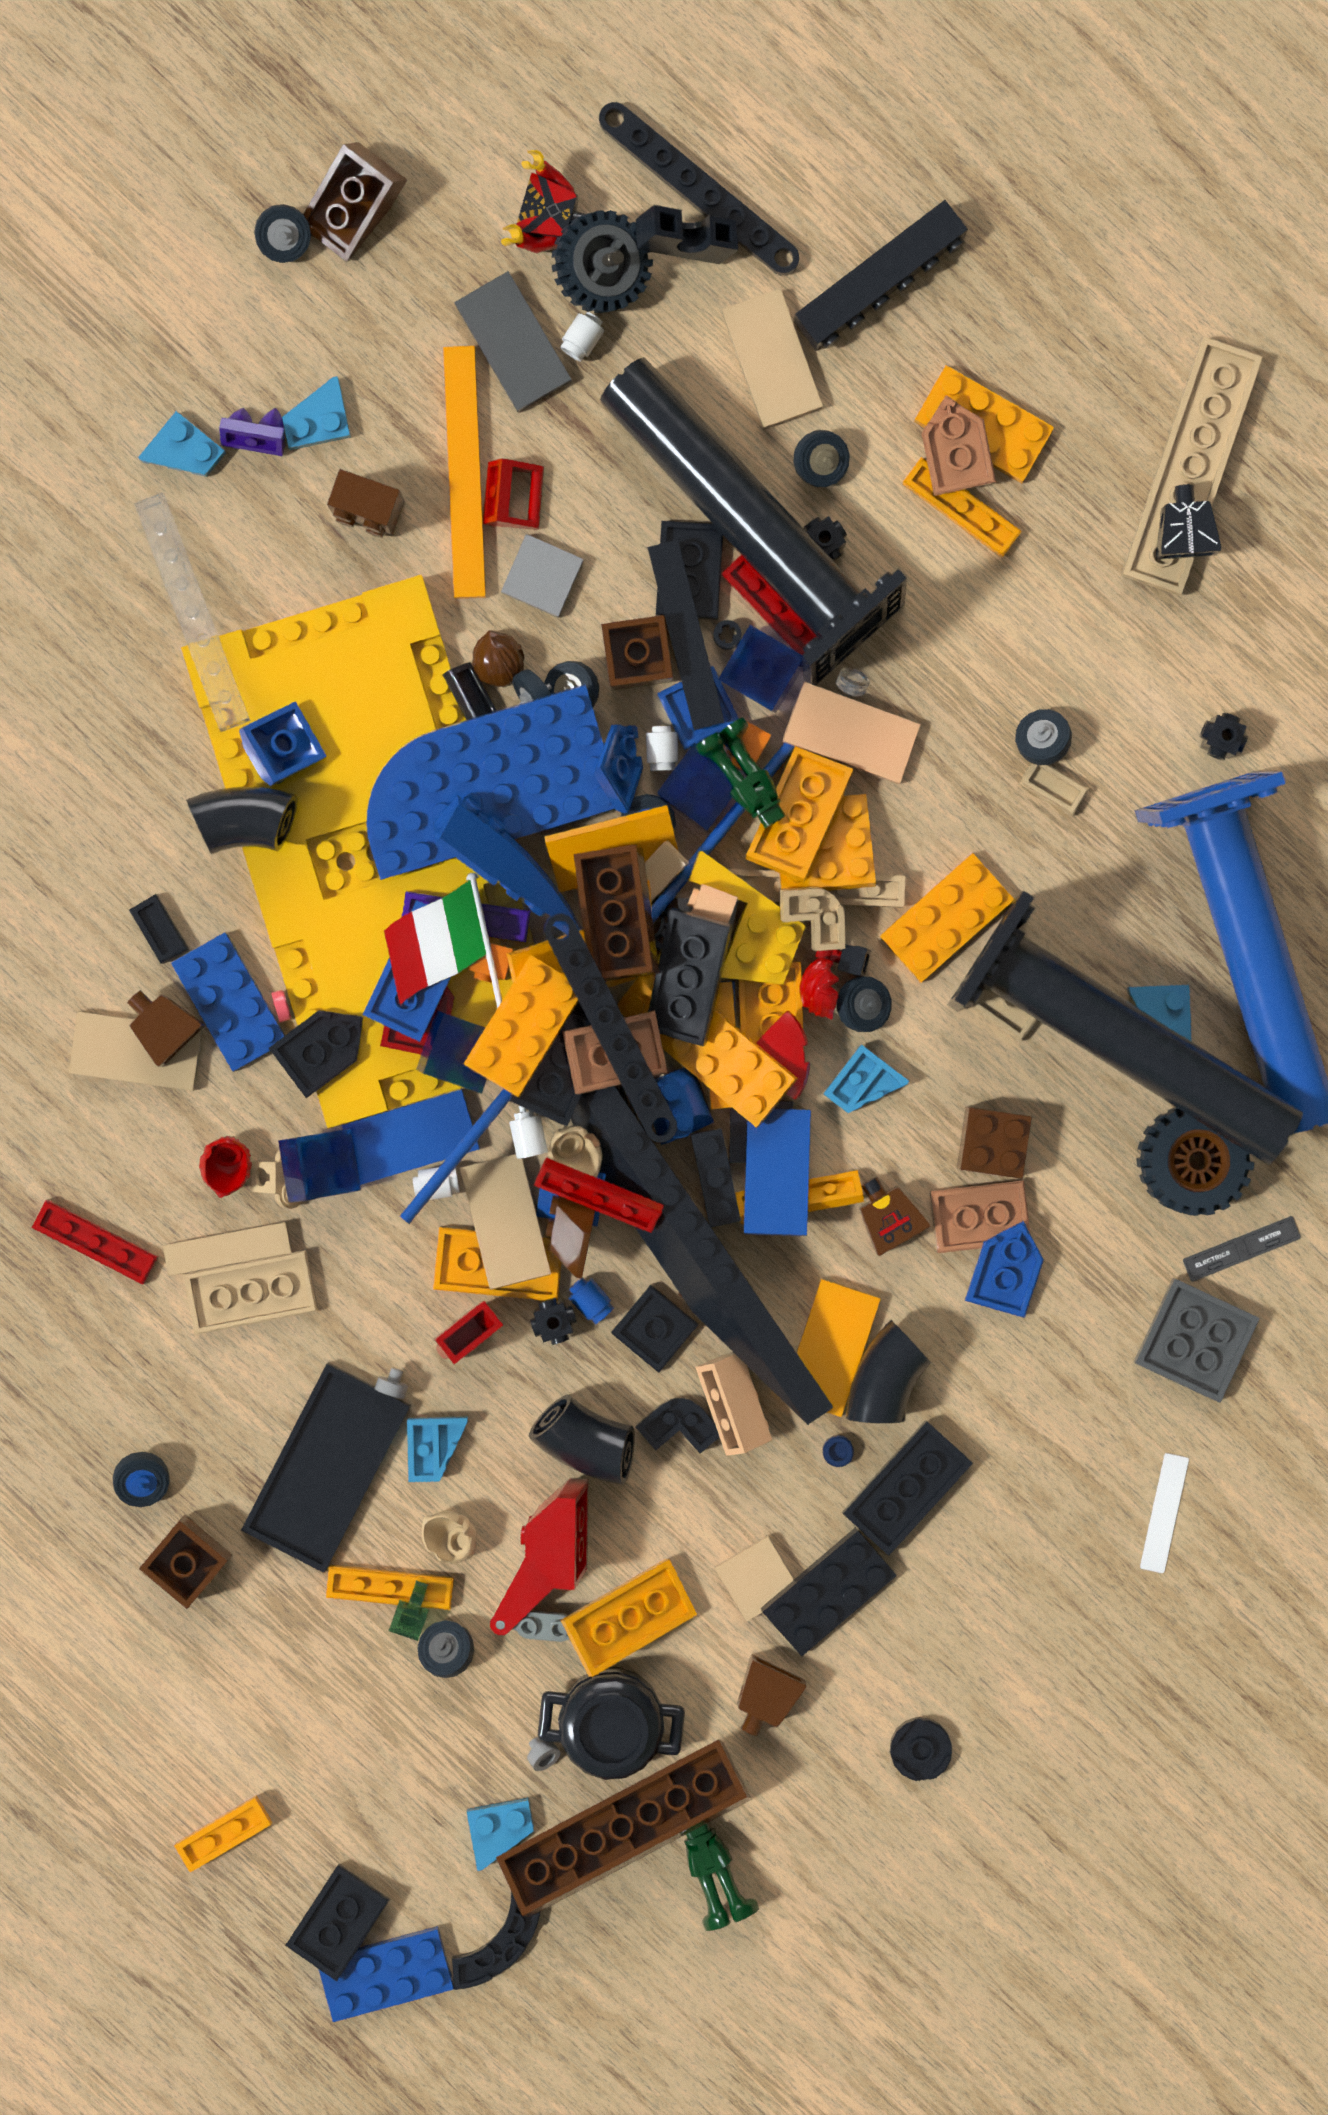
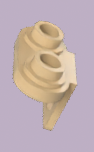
[251,1146,305,1209]

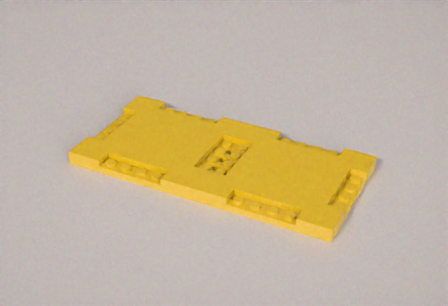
[181,574,535,1129]

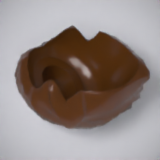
[472,631,525,688]

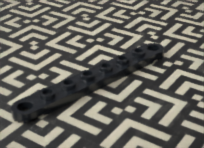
[599,102,799,276]
[544,913,677,1142]

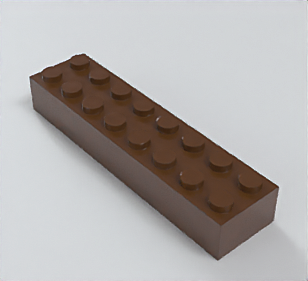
[496,1739,752,1917]

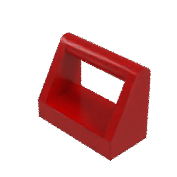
[483,458,544,530]

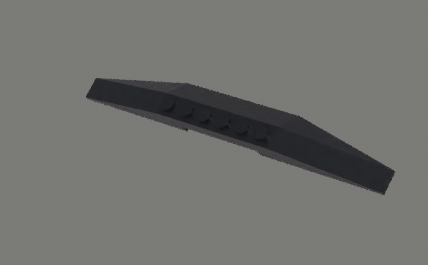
[571,1086,834,1425]

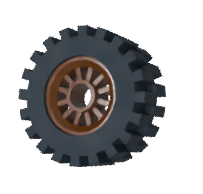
[1136,1107,1254,1216]

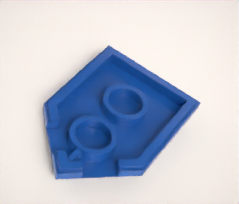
[594,724,643,814]
[965,1221,1044,1318]

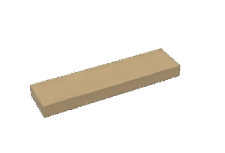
[162,1221,292,1276]

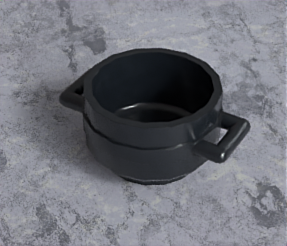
[538,1667,685,1780]

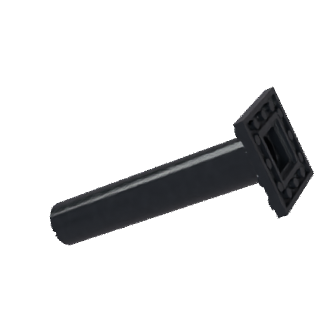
[600,357,907,686]
[947,891,1303,1165]

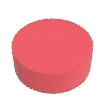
[271,990,291,1023]

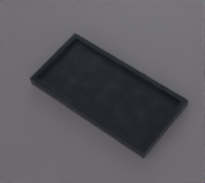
[241,1363,411,1573]

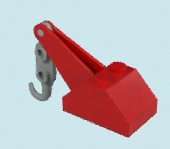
[490,1478,589,1642]

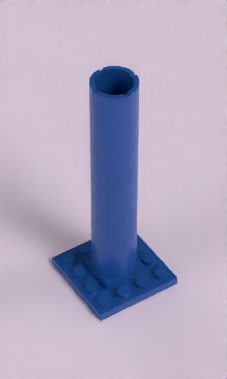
[1134,772,1328,1134]

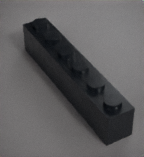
[793,200,968,351]

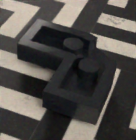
[635,1398,719,1454]

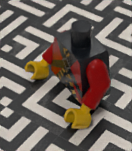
[501,150,585,254]

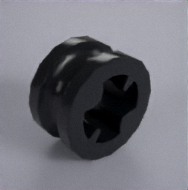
[713,620,742,650]

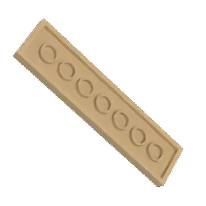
[1121,337,1263,596]

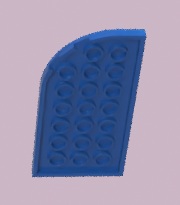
[367,684,615,880]

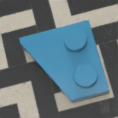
[282,376,351,450]
[138,411,226,477]
[1127,985,1192,1041]
[823,1044,909,1113]
[407,1417,468,1482]
[467,1797,534,1871]

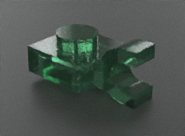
[389,1580,429,1641]

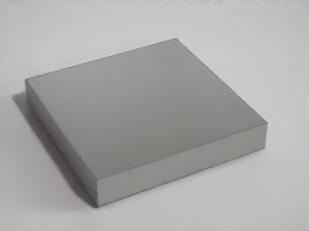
[501,534,584,618]

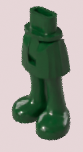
[695,717,786,829]
[684,1823,759,1931]

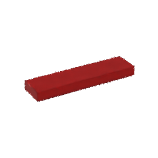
[721,555,816,660]
[534,1157,664,1233]
[31,1199,159,1285]

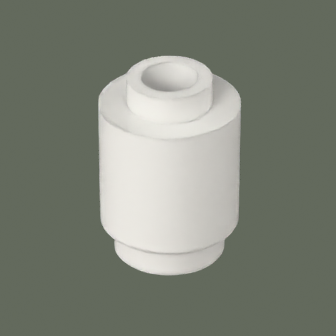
[560,312,604,362]
[646,726,678,771]
[413,1167,459,1200]

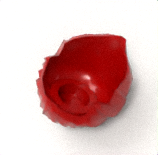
[799,958,839,1020]
[199,1136,252,1198]

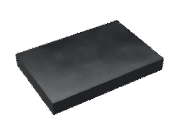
[656,521,723,620]
[285,1864,391,1982]

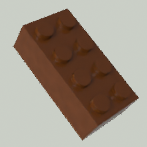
[573,844,659,981]

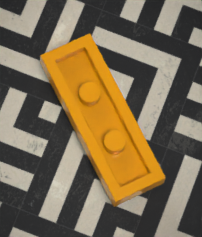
[174,1795,272,1873]

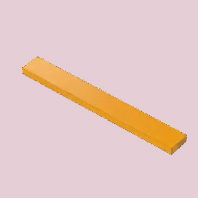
[443,346,486,599]

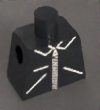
[1156,484,1222,560]

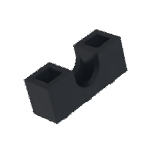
[636,205,738,264]
[690,1128,741,1227]

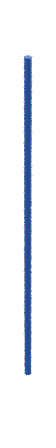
[400,743,795,1224]

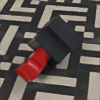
[815,944,871,977]

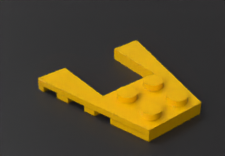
[658,851,806,985]

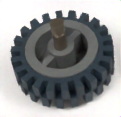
[551,210,653,313]

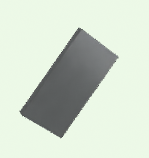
[454,271,572,413]

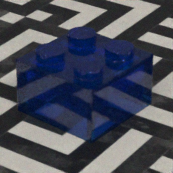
[718,625,803,714]
[657,743,733,833]
[416,1010,487,1094]
[278,1128,361,1203]

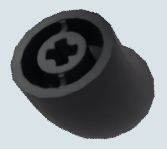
[186,787,298,855]
[846,1320,932,1424]
[529,1394,635,1485]

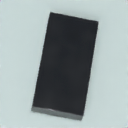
[442,662,497,720]
[129,894,189,964]

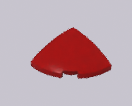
[756,1011,810,1100]

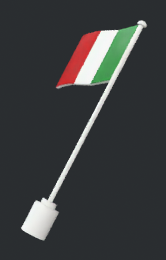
[384,873,548,1159]

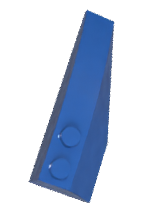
[433,795,583,934]

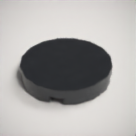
[890,1717,952,1781]

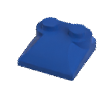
[239,701,327,786]
[653,1067,714,1145]

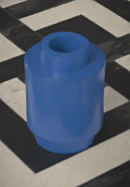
[568,1277,614,1324]

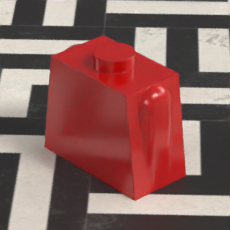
[434,1301,503,1365]

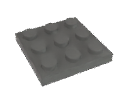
[1134,1278,1260,1403]

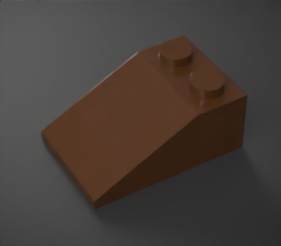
[304,142,407,262]

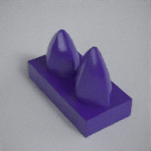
[219,408,285,457]

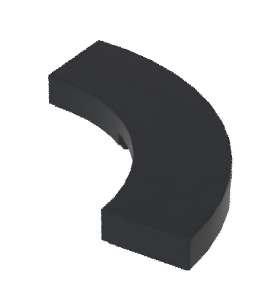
[452,1892,541,1990]

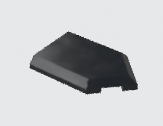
[269,1010,363,1098]

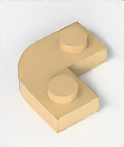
[780,887,845,951]

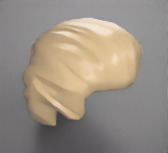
[422,1511,477,1564]

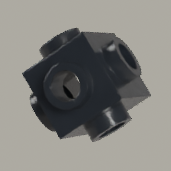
[804,516,847,561]
[1200,713,1248,761]
[530,1297,577,1345]

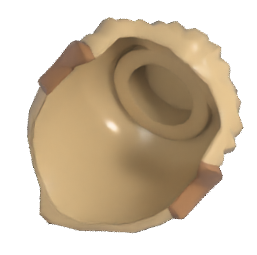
[547,1126,602,1178]

